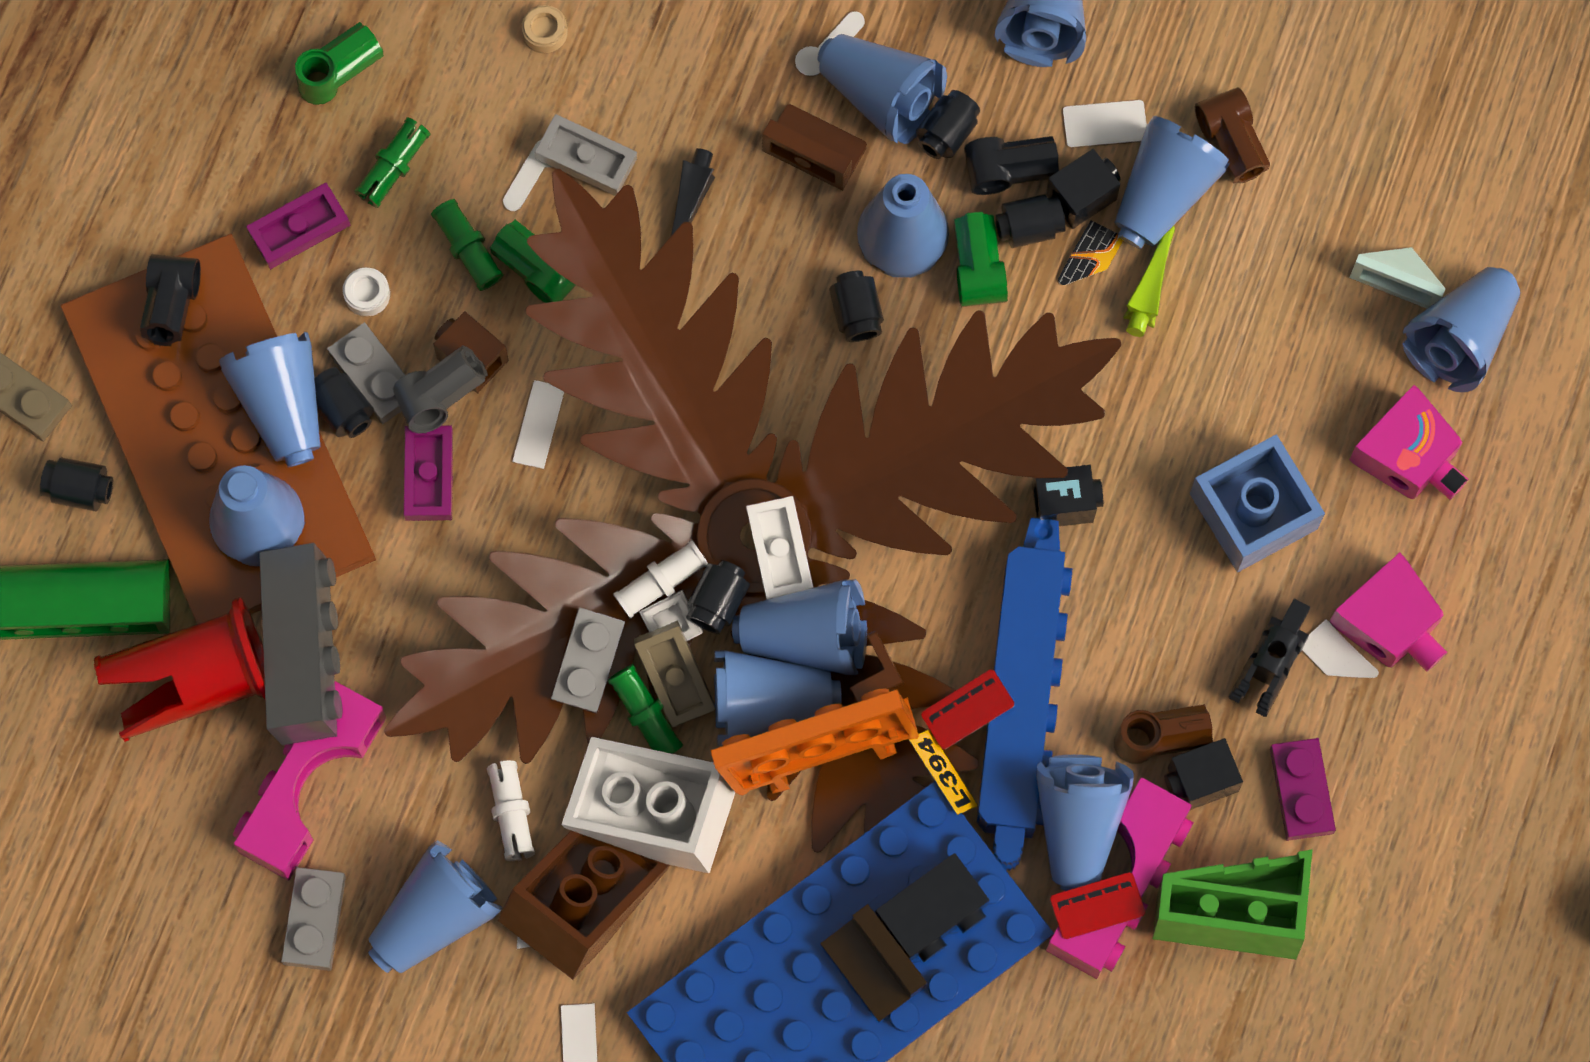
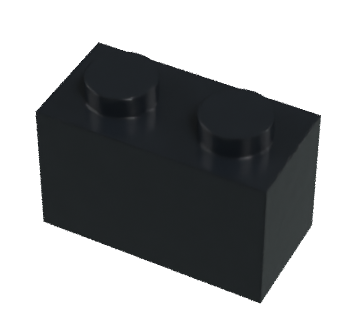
[875,853,990,963]

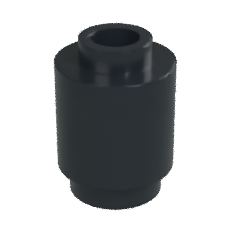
[916,90,980,159]
[995,194,1066,249]
[829,270,884,342]
[315,367,374,438]
[40,457,114,512]
[686,560,750,634]

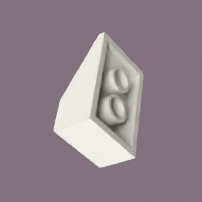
[561,737,735,873]

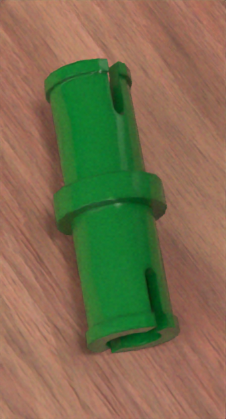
[354,117,431,208]
[431,199,504,291]
[607,664,683,754]

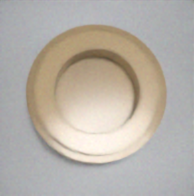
[522,5,568,53]

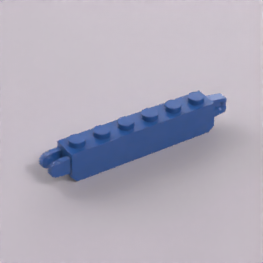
[976,518,1073,872]

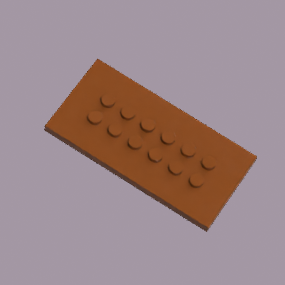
[60,233,376,624]

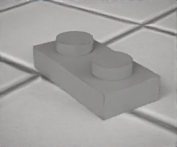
[535,114,637,196]
[327,322,405,425]
[551,607,625,713]
[281,867,346,971]

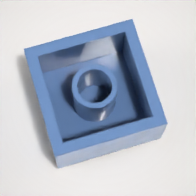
[1190,434,1325,573]

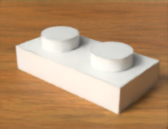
[746,496,813,599]

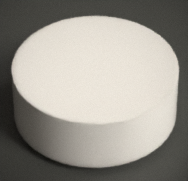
[343,268,390,316]

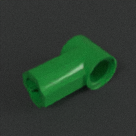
[295,22,384,105]
[954,212,1008,307]
[490,219,576,303]

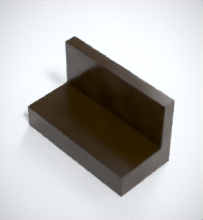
[820,904,927,1022]

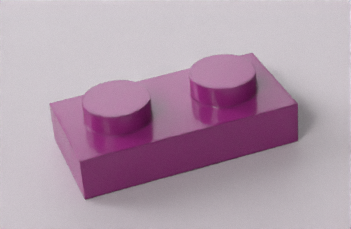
[246,182,351,270]
[404,425,453,521]
[1270,738,1336,841]

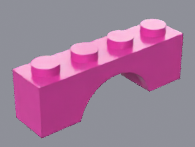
[233,681,386,881]
[1046,777,1194,979]

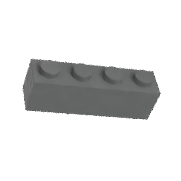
[259,543,343,745]

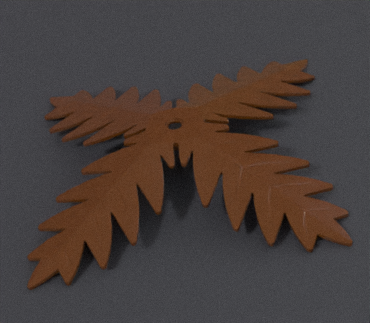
[384,169,1121,853]

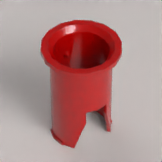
[94,597,265,742]

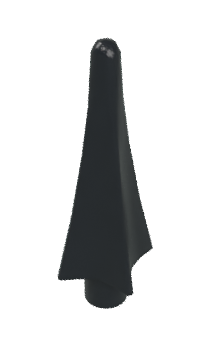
[670,148,715,237]

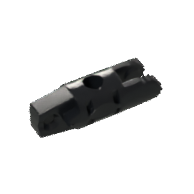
[1228,599,1310,717]

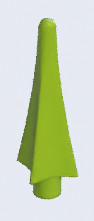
[1123,226,1175,337]

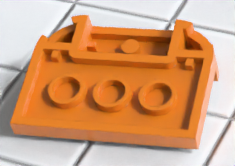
[710,689,919,796]

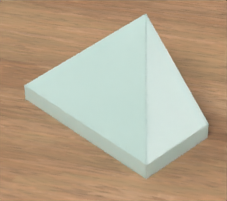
[1349,247,1446,309]

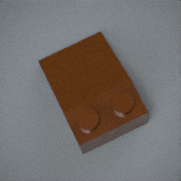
[498,830,670,980]

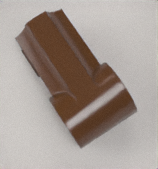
[1195,87,1270,183]
[1114,704,1213,764]

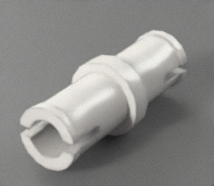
[613,540,708,618]
[487,760,535,861]

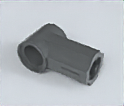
[393,345,488,434]

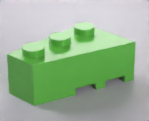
[1152,849,1313,960]

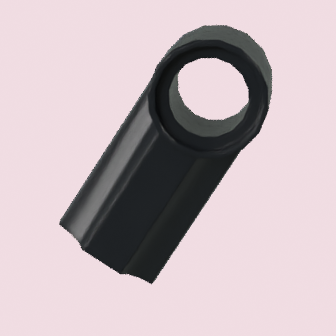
[964,136,1059,195]
[140,254,201,346]

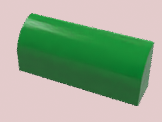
[0,559,170,640]

